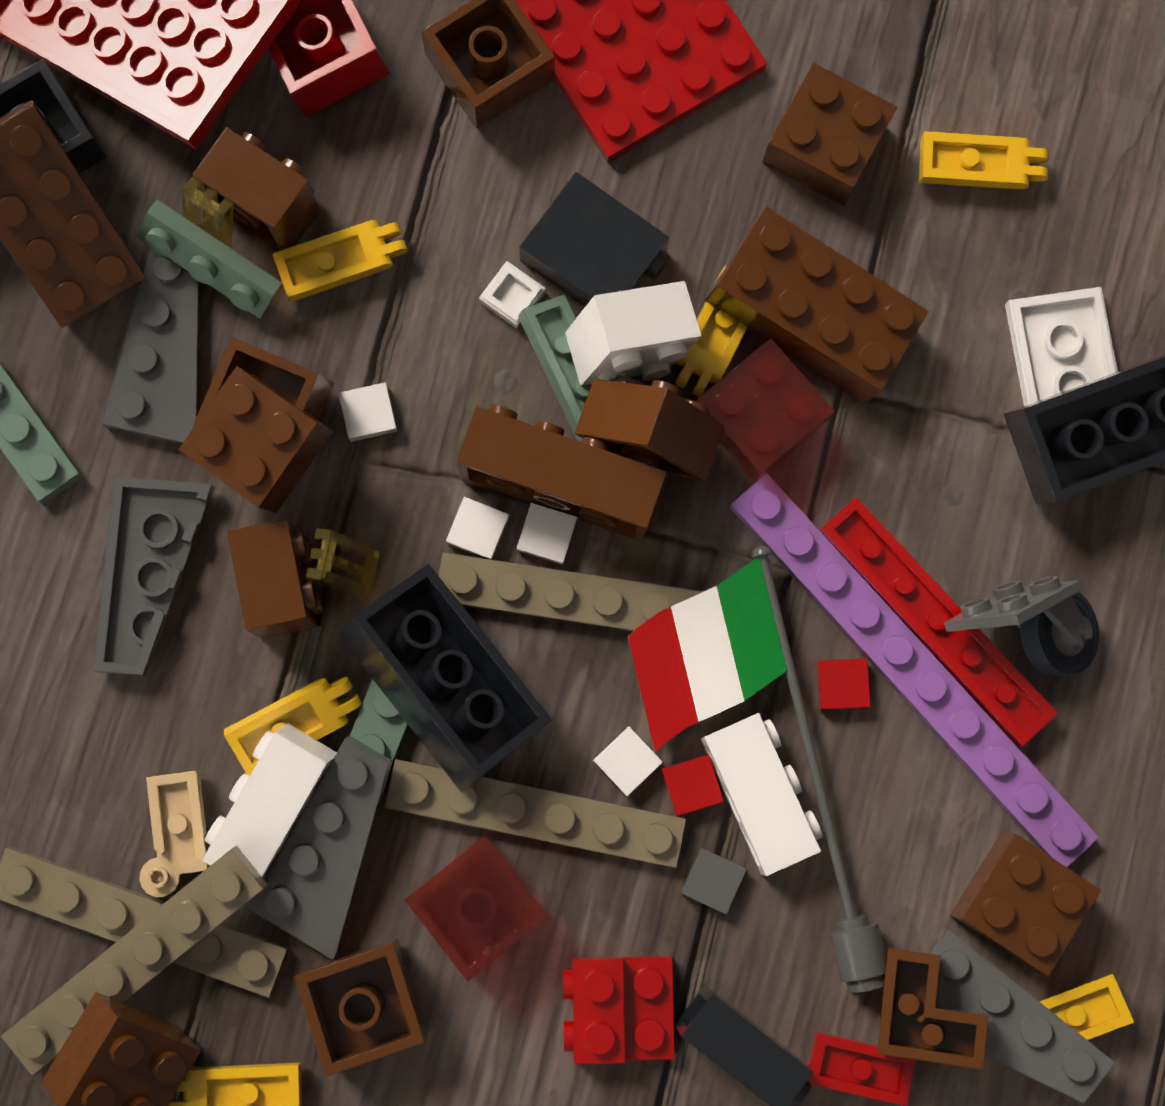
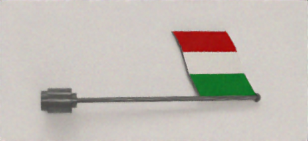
[627,546,887,993]

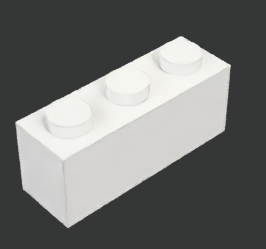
[701,713,823,876]
[202,723,337,880]

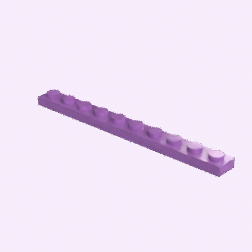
[729,473,1099,867]

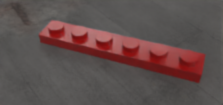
[820,497,1058,747]

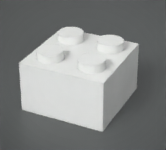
[565,281,701,386]

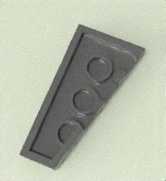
[102,249,201,445]
[93,476,215,676]
[249,735,392,960]
[930,929,1115,1103]

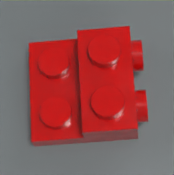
[563,955,675,1064]

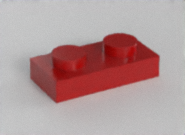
[808,1031,916,1106]

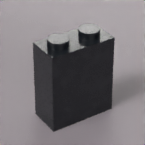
[519,172,670,307]
[675,984,813,1106]

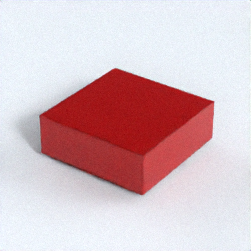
[816,658,870,710]
[661,754,724,816]

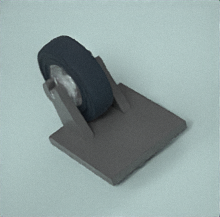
[944,576,1099,677]

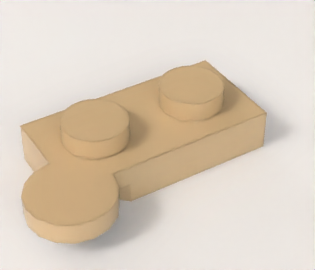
[139,770,210,897]

